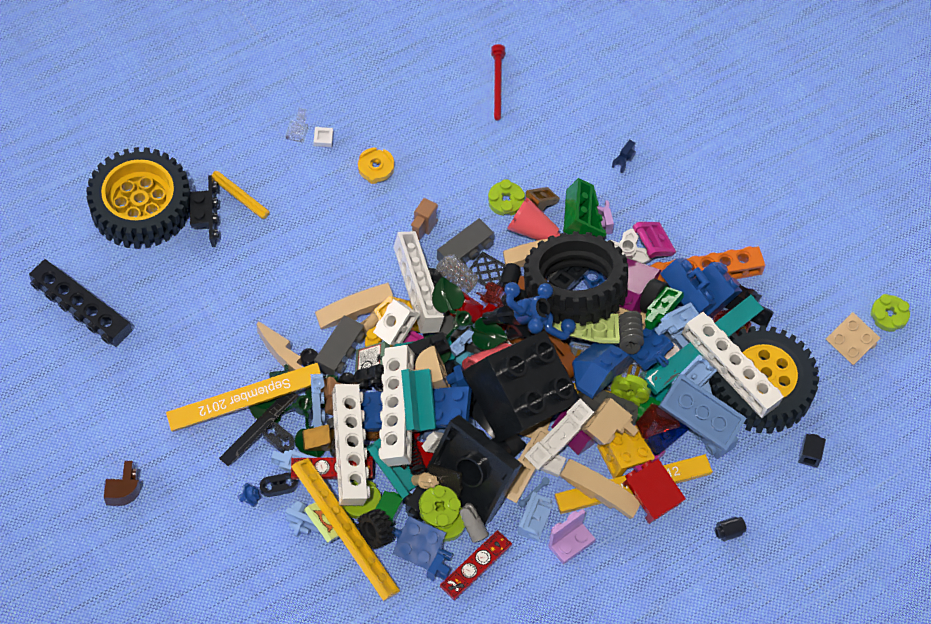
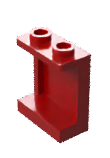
[622,459,686,524]

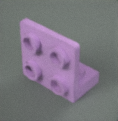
[548,509,596,565]

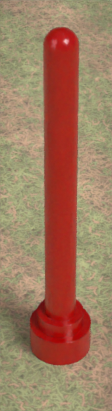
[491,44,505,121]

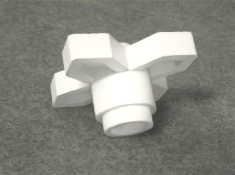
[611,228,651,264]

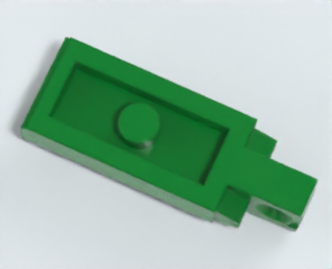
[645,286,684,330]

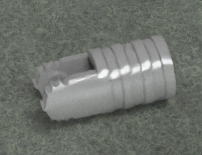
[460,503,489,543]

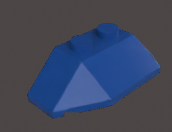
[572,343,634,399]

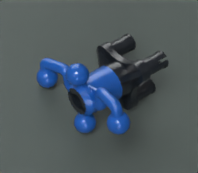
[482,282,576,340]

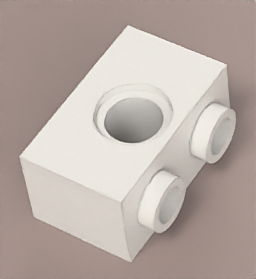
[373,299,420,346]

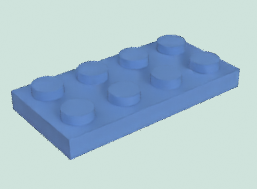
[658,373,746,452]

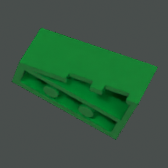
[563,178,607,237]

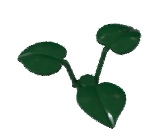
[424,277,507,363]
[249,375,338,458]

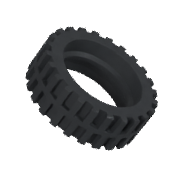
[524,231,628,326]

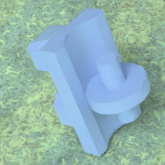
[285,501,320,537]

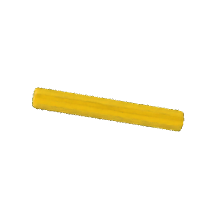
[212,171,270,219]

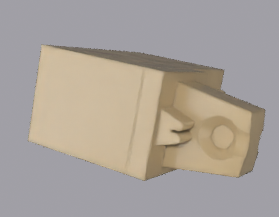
[581,398,638,445]

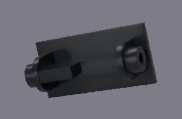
[349,364,384,389]

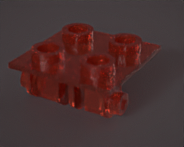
[476,282,505,308]

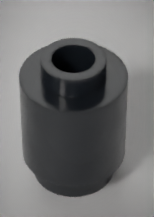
[499,263,521,292]
[715,516,747,542]

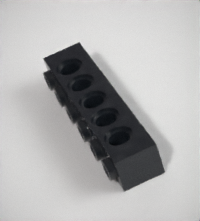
[29,259,132,347]

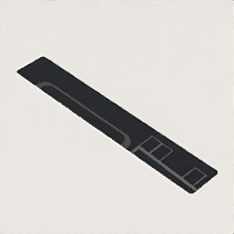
[219,392,298,466]

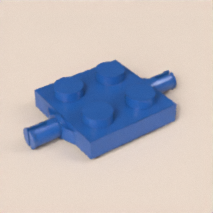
[629,327,674,371]
[390,516,453,570]

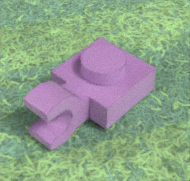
[597,200,614,234]

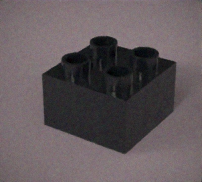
[462,330,580,443]

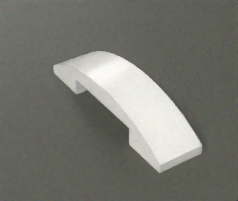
[524,399,595,470]

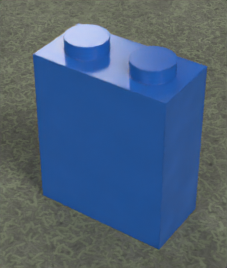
[696,262,742,318]

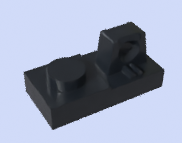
[406,332,450,364]

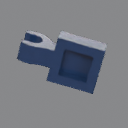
[612,139,636,173]

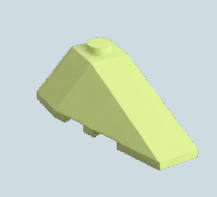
[543,314,620,344]

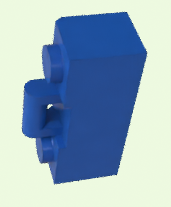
[660,258,717,314]

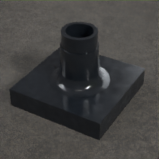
[424,415,522,526]

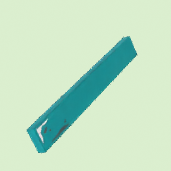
[644,295,764,395]

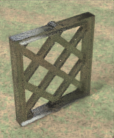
[466,251,506,292]

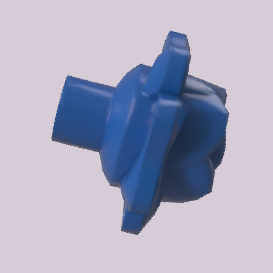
[238,483,260,507]

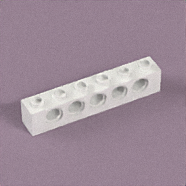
[393,231,444,333]
[682,312,784,418]
[379,345,414,467]
[332,384,370,505]

